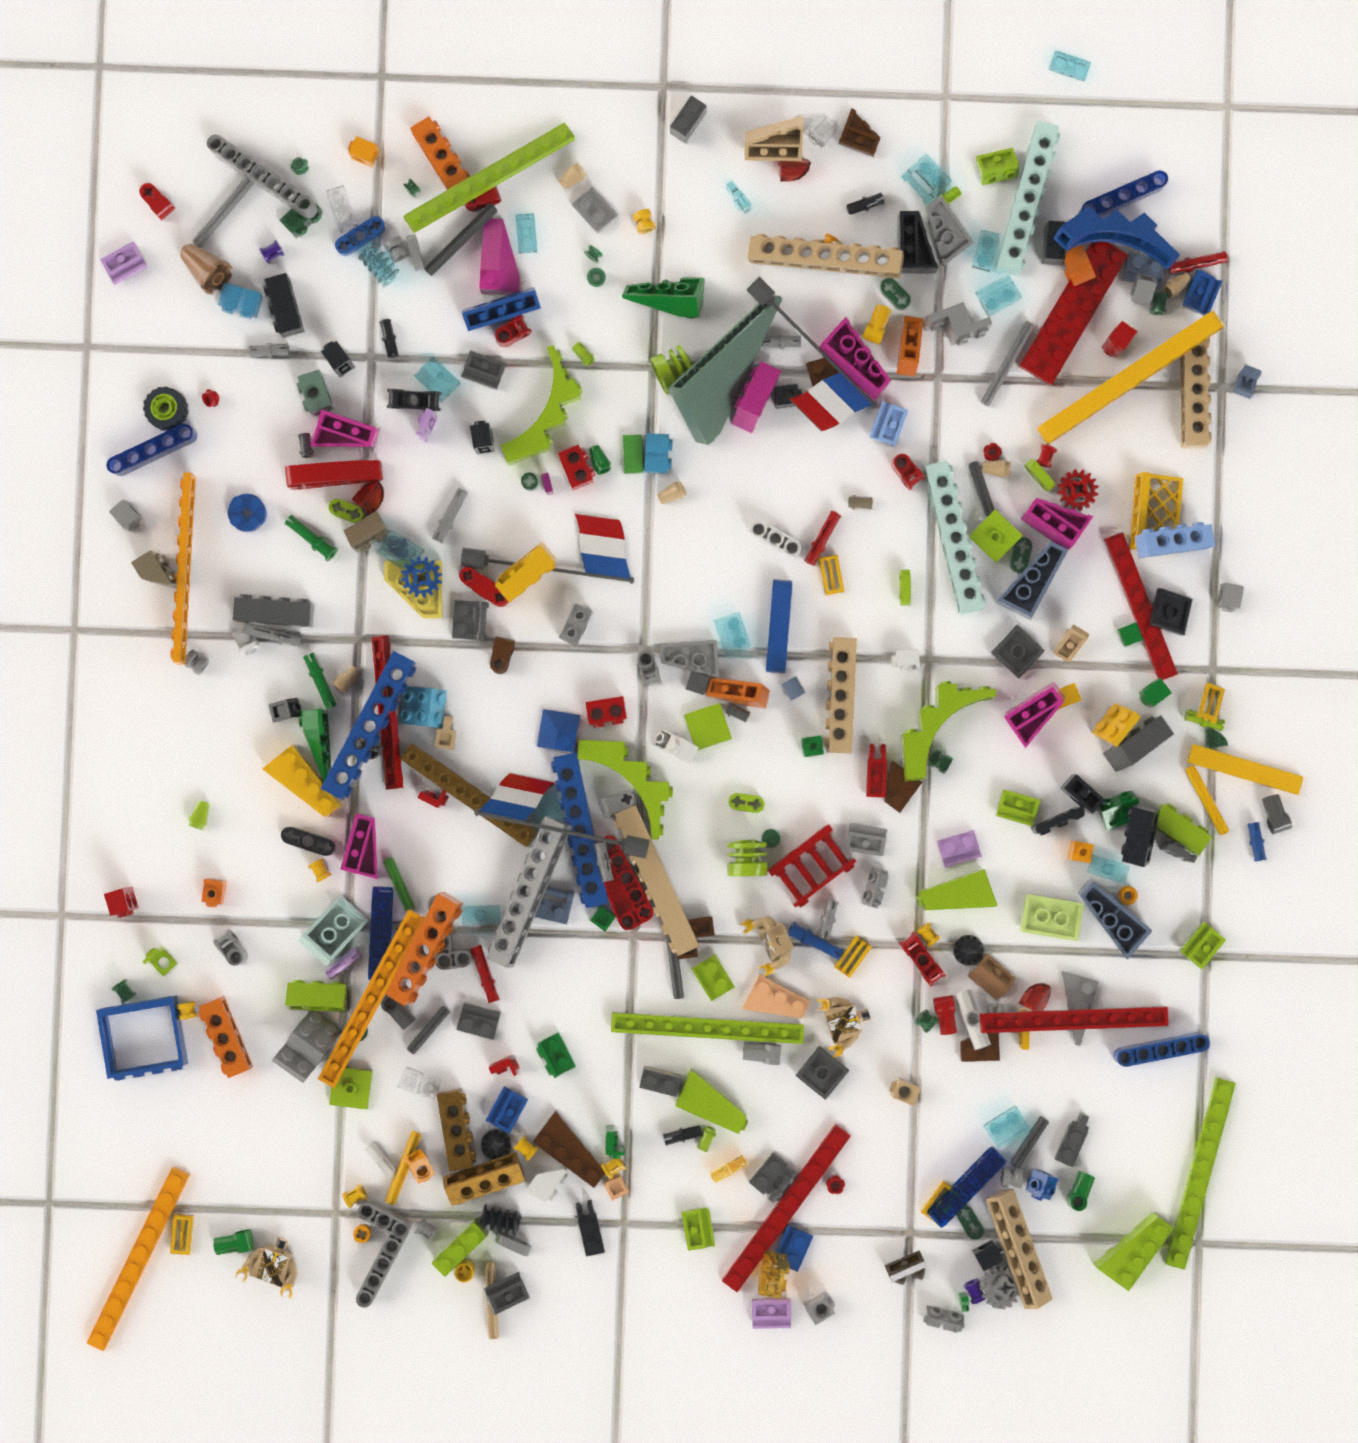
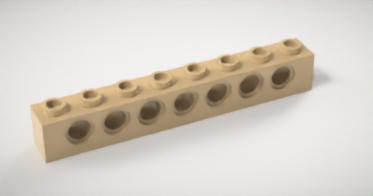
[747,234,904,279]

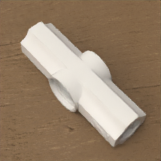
[955,989,991,1050]

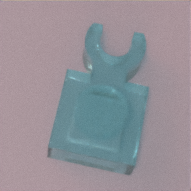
[726,180,752,214]

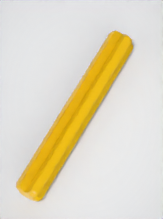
[1185,765,1229,835]
[385,1131,422,1205]

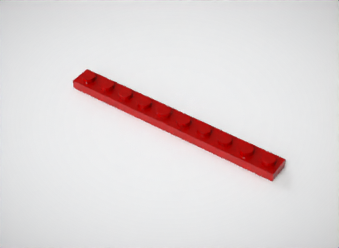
[979,1006,1169,1033]
[721,1124,851,1293]

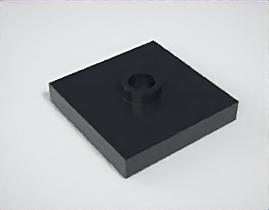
[1149,588,1193,636]

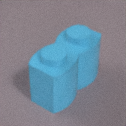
[217,283,263,319]
[644,433,673,474]

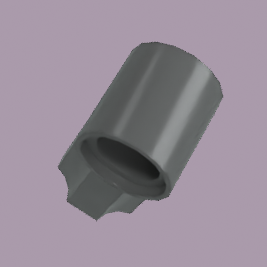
[1262,794,1292,835]
[381,995,416,1030]

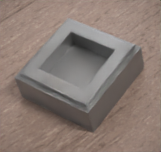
[685,671,709,695]

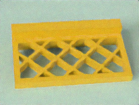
[1129,472,1184,550]

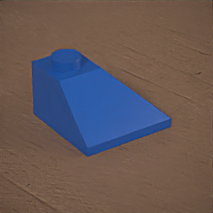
[537,709,581,753]

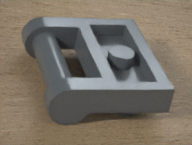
[452,600,489,641]

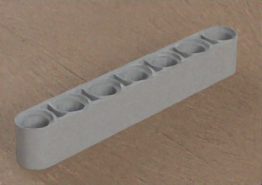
[206,134,317,218]

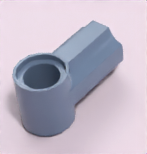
[781,676,806,701]

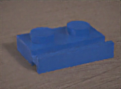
[1182,270,1223,316]
[485,1086,528,1134]
[772,1224,813,1272]

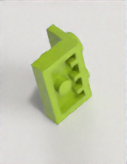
[976,147,1019,185]

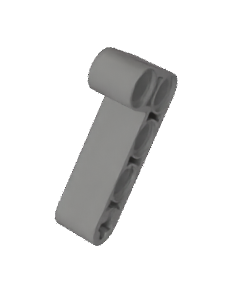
[428,894,473,970]

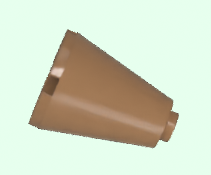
[180,244,233,295]

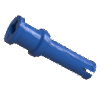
[787,921,844,960]

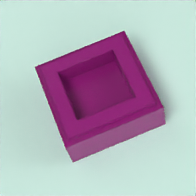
[541,473,554,495]

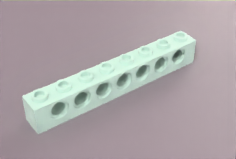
[994,120,1061,276]
[923,460,986,616]

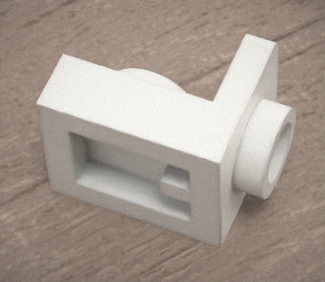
[232,628,260,656]

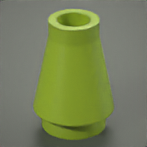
[188,800,210,830]

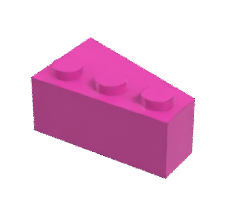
[732,361,781,433]
[310,410,380,447]
[1020,498,1094,550]
[1004,681,1065,748]
[340,812,378,879]

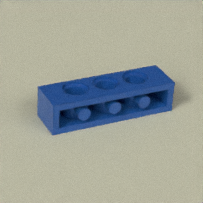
[462,287,541,331]

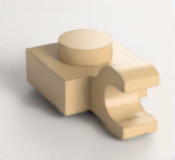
[435,716,457,750]

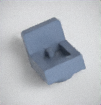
[1233,364,1262,399]

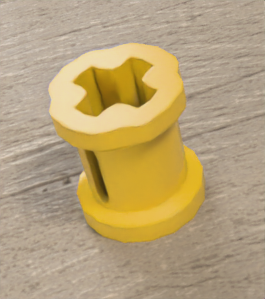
[308,858,332,883]
[916,922,941,947]
[513,1135,539,1161]
[601,1158,627,1180]
[342,1184,368,1208]

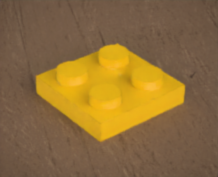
[1091,703,1141,747]

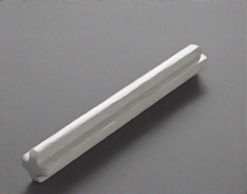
[192,177,254,248]
[980,321,1034,407]

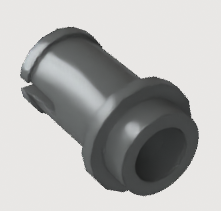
[298,433,314,458]
[725,702,751,723]

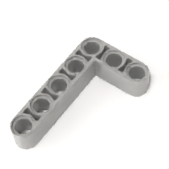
[356,1199,412,1308]

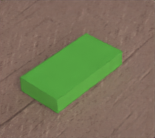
[623,434,644,474]

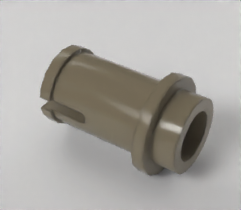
[848,495,873,510]

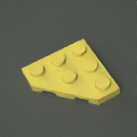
[384,561,443,619]

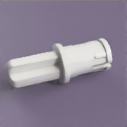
[364,1141,396,1177]

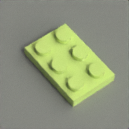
[1020,894,1084,941]

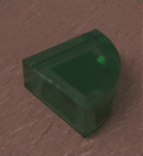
[1205,729,1228,748]

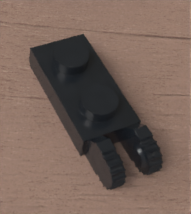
[1031,807,1086,836]
[576,1199,605,1257]

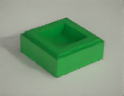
[1117,622,1143,647]
[590,905,616,932]

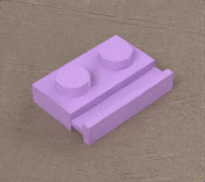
[100,241,148,285]
[415,408,438,443]
[937,830,982,868]
[752,1298,791,1329]

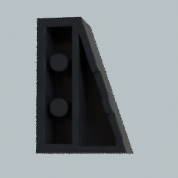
[897,211,939,274]

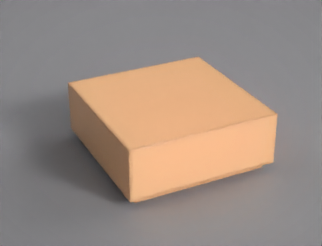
[603,1174,629,1201]

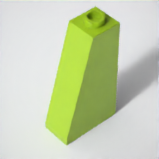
[916,869,998,911]
[675,1068,748,1134]

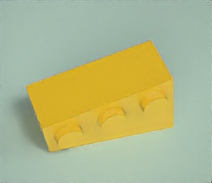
[495,541,557,603]

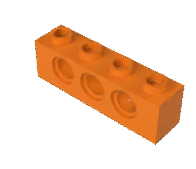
[410,116,470,190]
[198,996,253,1078]

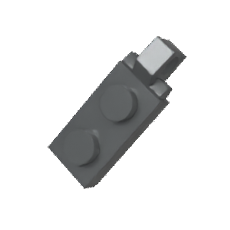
[1054,1112,1089,1168]

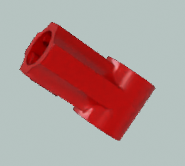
[933,995,957,1035]

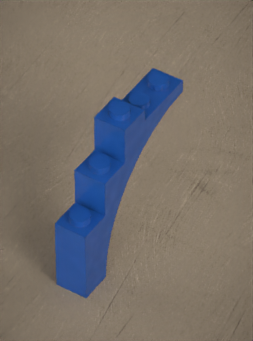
[1053,206,1180,270]

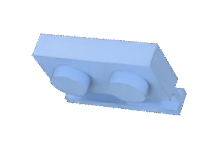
[869,401,908,447]

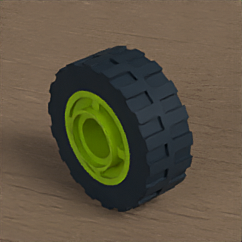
[143,386,189,431]

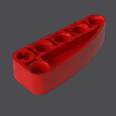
[285,460,383,490]
[601,835,654,930]

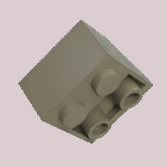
[343,511,390,553]
[131,550,177,589]

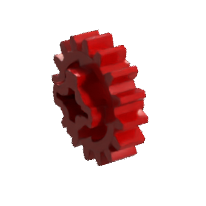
[1056,469,1099,511]

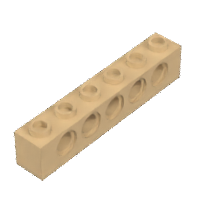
[1180,338,1212,449]
[824,637,857,754]
[986,1189,1053,1309]

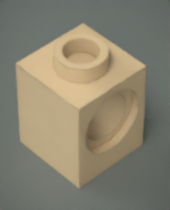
[889,1077,921,1106]

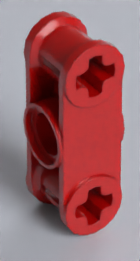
[459,567,508,607]
[898,931,946,987]

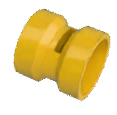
[632,209,656,234]
[454,1259,475,1283]

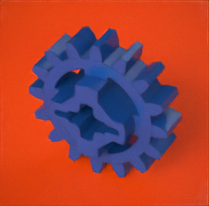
[400,556,442,598]

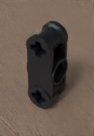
[386,388,442,411]

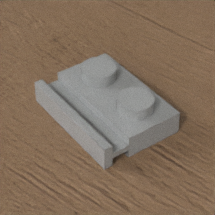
[572,186,618,234]
[845,823,888,856]

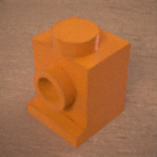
[201,878,227,908]

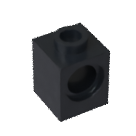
[774,384,802,409]
[972,1240,1004,1272]

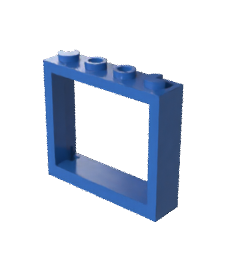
[96,995,188,1081]

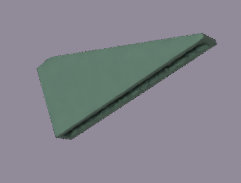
[668,295,782,445]

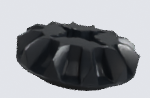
[953,935,984,966]
[480,1129,511,1160]

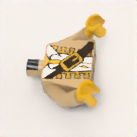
[740,916,794,977]
[817,996,871,1057]
[235,1237,298,1299]

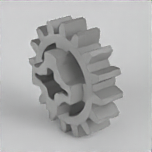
[980,1266,1020,1310]

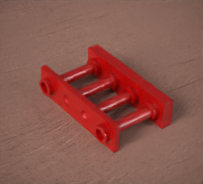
[767,824,857,908]

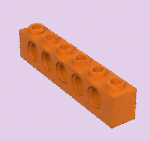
[385,891,463,1006]

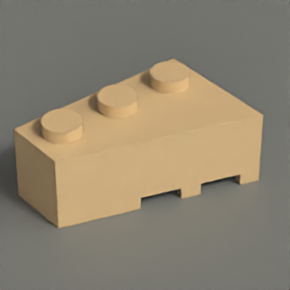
[744,115,804,161]

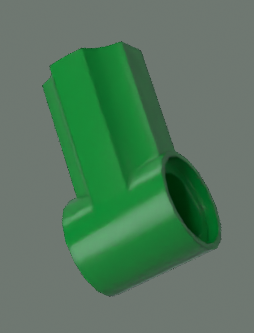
[1066,1171,1095,1211]
[213,1229,255,1255]

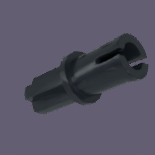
[846,192,885,215]
[379,319,398,358]
[663,1125,702,1146]

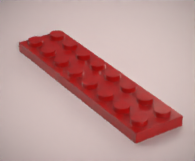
[1018,242,1129,386]

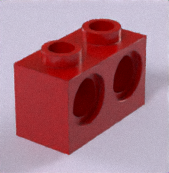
[1101,321,1138,358]
[558,444,596,491]
[585,696,627,728]
[104,886,139,918]

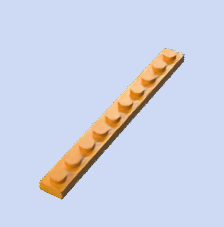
[170,472,196,665]
[317,909,425,1088]
[86,1166,190,1352]

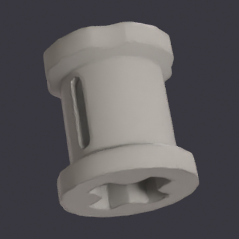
[414,1218,439,1243]

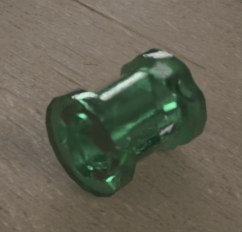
[1149,292,1169,315]
[111,979,137,1004]

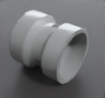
[384,236,409,263]
[183,649,209,675]
[1000,1167,1023,1189]

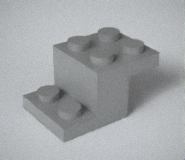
[923,302,993,346]
[272,1011,343,1083]

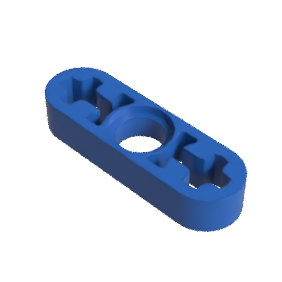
[335,216,386,256]

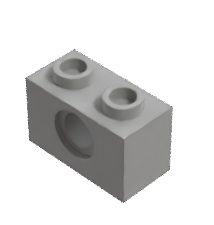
[559,603,593,647]

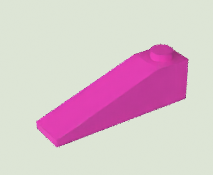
[479,218,520,295]

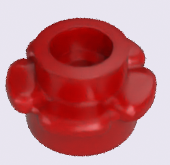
[202,389,220,407]
[983,443,1002,461]
[826,1175,845,1194]

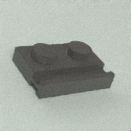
[461,350,507,390]
[1160,841,1198,863]
[456,1002,501,1040]
[483,1272,530,1315]

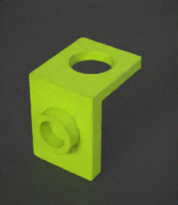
[142,947,178,976]

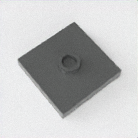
[990,625,1045,679]
[795,1045,850,1100]

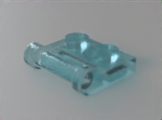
[901,153,952,205]

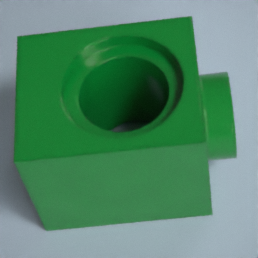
[1138,678,1172,708]
[801,735,824,757]

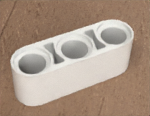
[750,520,801,558]

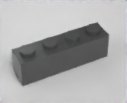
[232,594,314,628]

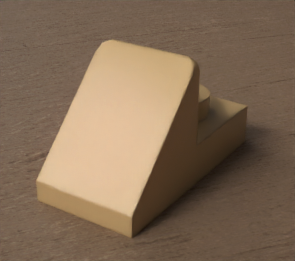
[1053,624,1090,663]

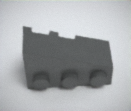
[1103,715,1174,772]

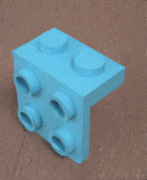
[399,686,447,728]

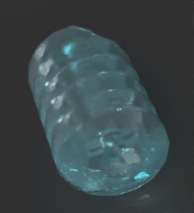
[358,245,400,288]

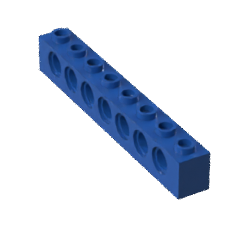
[320,651,417,800]
[551,752,609,908]

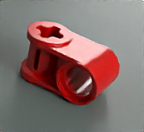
[139,183,176,221]
[465,186,502,212]
[495,315,532,348]
[891,453,925,491]

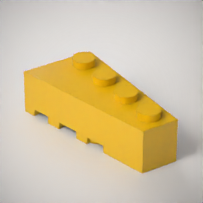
[262,745,343,817]

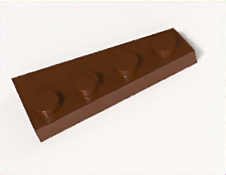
[532,1110,605,1188]

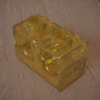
[757,1251,790,1299]

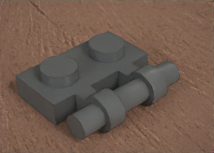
[748,1152,798,1203]

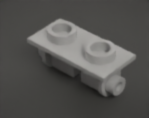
[862,867,889,909]
[923,1305,965,1333]

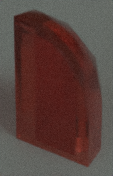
[778,157,811,182]
[351,481,384,514]
[1019,983,1051,1011]

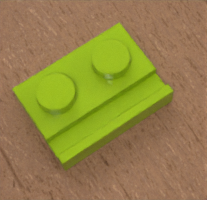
[995,789,1041,827]
[1179,922,1226,969]
[691,954,735,1002]
[681,1206,715,1251]

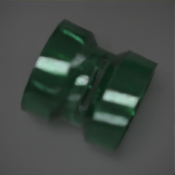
[927,748,953,774]

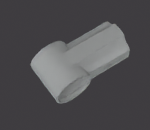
[742,1043,782,1065]

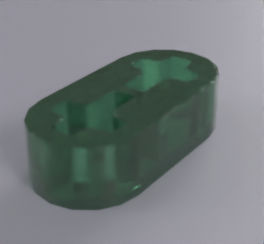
[880,278,911,311]
[1010,537,1032,574]
[955,1204,984,1240]

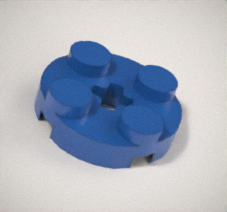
[227,494,267,532]

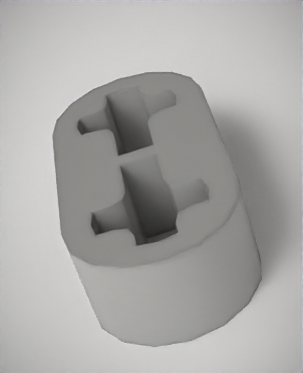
[406,234,425,271]
[495,1231,532,1257]

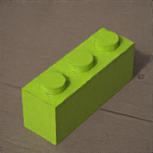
[1157,803,1212,856]
[285,980,348,1012]
[431,1218,489,1277]

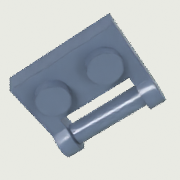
[535,886,575,925]

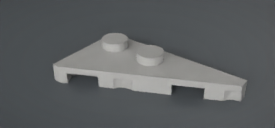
[1061,971,1099,1046]

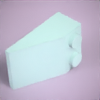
[298,895,369,966]

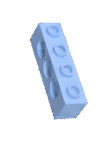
[1135,522,1216,559]

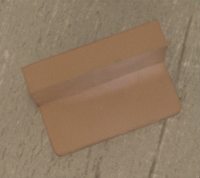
[968,953,1016,1000]

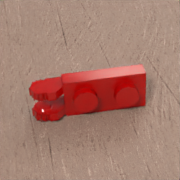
[866,743,887,798]

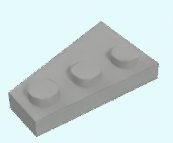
[925,195,974,266]
[659,639,720,678]

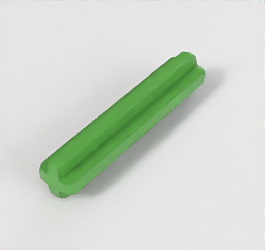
[383,857,415,912]

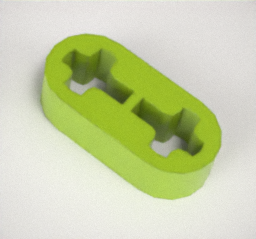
[1024,459,1055,492]
[328,499,365,524]
[899,569,911,606]
[728,793,765,813]

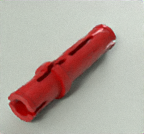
[1168,251,1228,275]
[804,510,842,566]
[470,945,500,1004]

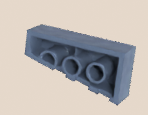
[997,541,1068,621]
[1077,878,1152,960]

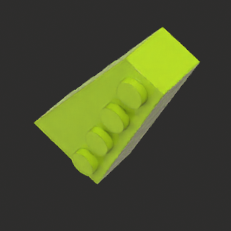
[1093,1212,1174,1292]

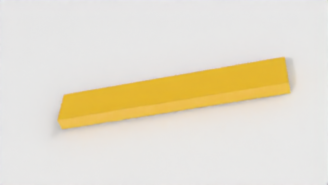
[1187,744,1304,795]

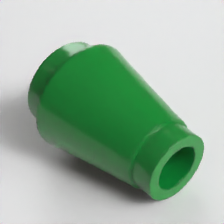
[589,445,611,475]

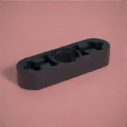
[281,826,336,856]

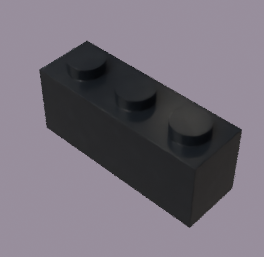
[263,273,305,338]
[1121,803,1160,867]

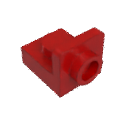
[417,790,449,808]
[488,1055,520,1076]

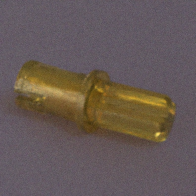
[710,1154,748,1183]

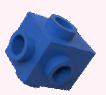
[1025,1168,1059,1201]

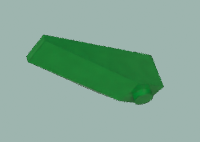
[622,277,705,319]
[299,709,332,781]

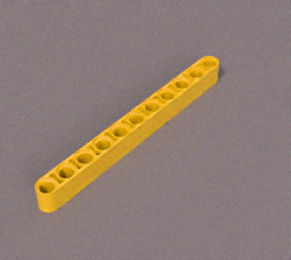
[1037,310,1225,445]

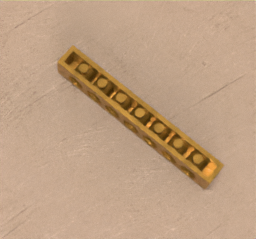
[400,743,539,847]

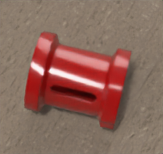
[1036,444,1058,468]

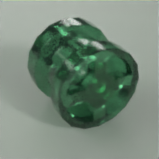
[914,1009,938,1033]

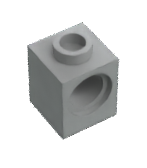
[1130,273,1157,305]
[109,499,143,531]
[1216,582,1244,613]
[804,1292,836,1326]

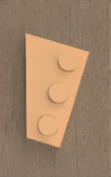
[742,974,811,1018]

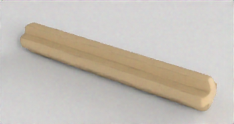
[484,1261,499,1339]

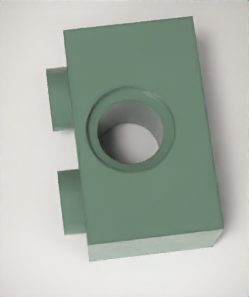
[296,369,334,416]

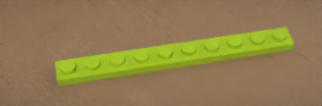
[403,122,575,233]
[611,1012,804,1044]
[1165,1077,1236,1270]

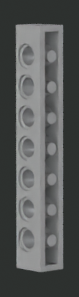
[487,816,572,968]

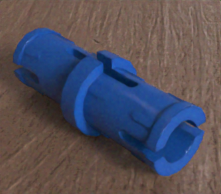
[1247,822,1267,862]

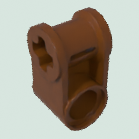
[490,636,515,674]

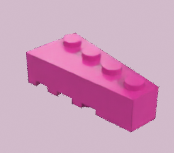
[820,317,891,401]

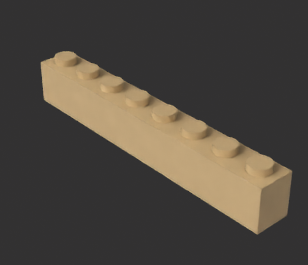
[613,805,699,956]

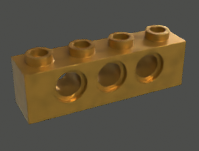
[436,1088,477,1172]
[443,1152,525,1206]

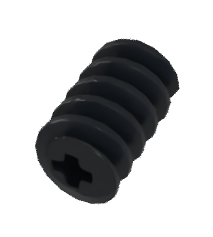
[480,1204,522,1236]

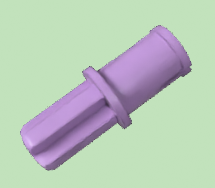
[325,947,361,979]

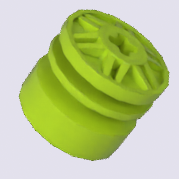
[650,344,693,395]
[727,839,768,877]

